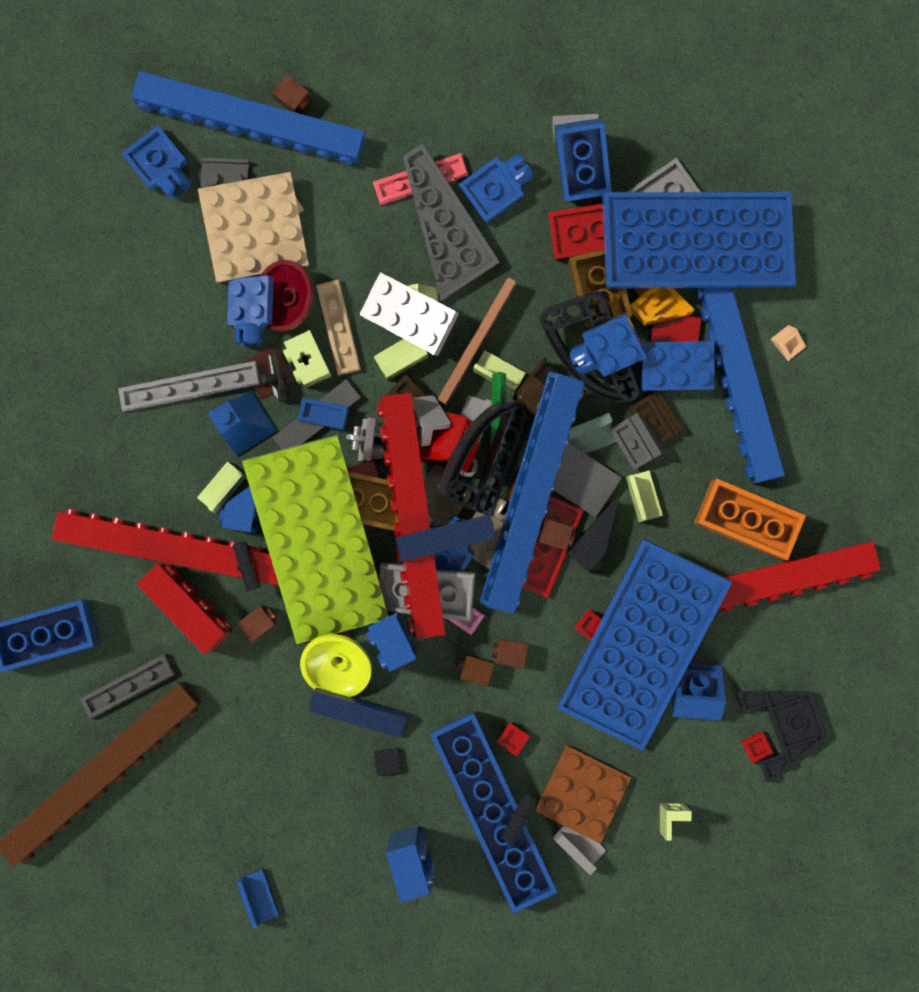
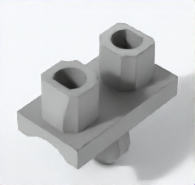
[346,418,384,462]

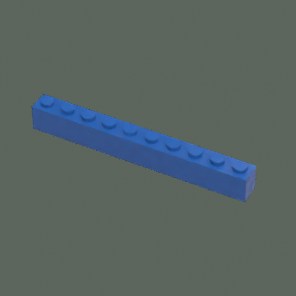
[131,71,366,166]
[694,288,785,484]
[480,372,584,613]

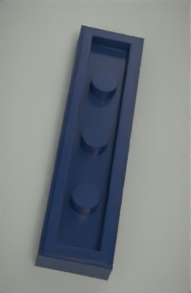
[395,515,495,561]
[309,688,407,738]

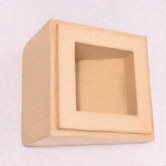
[771,325,806,361]

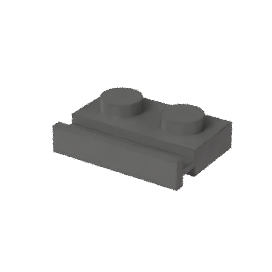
[200,157,250,188]
[610,412,664,470]

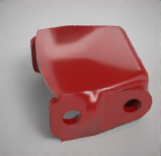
[418,411,480,473]

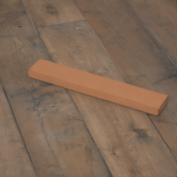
[438,278,516,406]

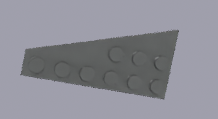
[403,144,500,302]

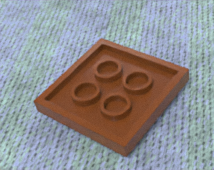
[535,745,631,844]

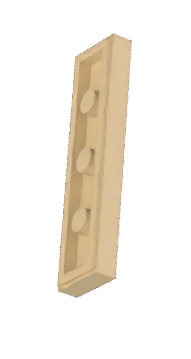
[316,279,361,376]

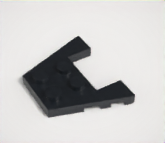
[735,691,828,782]

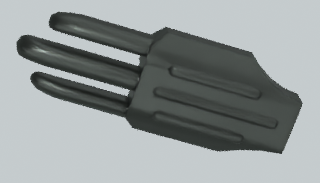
[261,349,287,402]

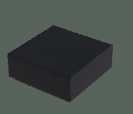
[374,747,401,776]

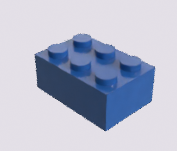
[554,118,612,202]
[639,341,714,391]
[366,612,419,672]

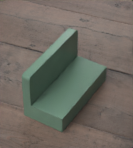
[568,413,616,454]

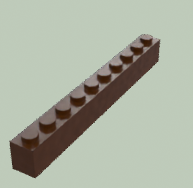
[0,682,201,867]

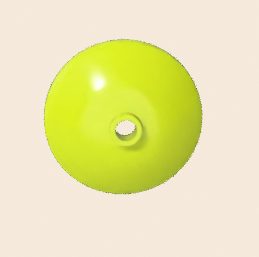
[300,634,372,697]

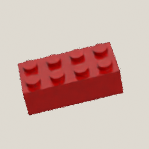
[137,564,232,654]

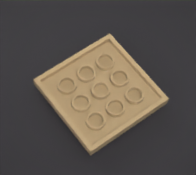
[198,172,309,283]

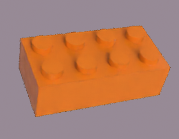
[694,478,806,561]

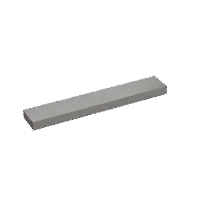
[118,361,262,412]

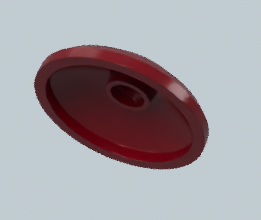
[260,260,314,331]

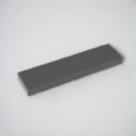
[272,379,361,449]
[79,654,176,719]

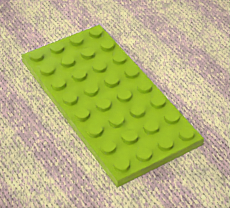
[242,435,389,644]

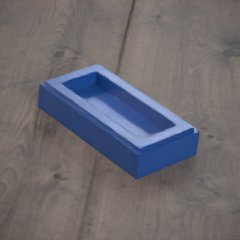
[298,397,349,431]

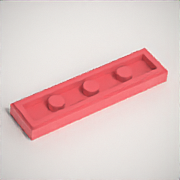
[373,153,468,205]

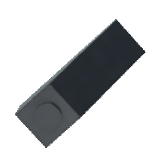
[566,499,618,572]

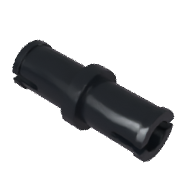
[232,541,261,591]
[500,794,537,845]

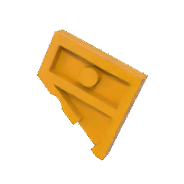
[630,288,695,326]

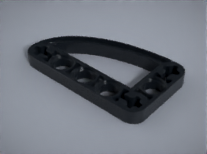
[540,291,640,402]
[438,401,528,515]

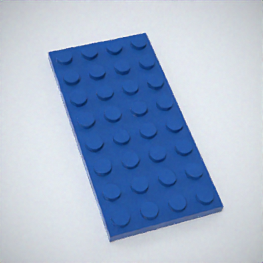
[602,192,796,289]
[557,538,732,751]

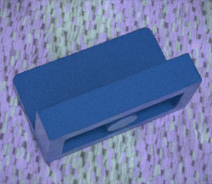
[237,868,279,929]

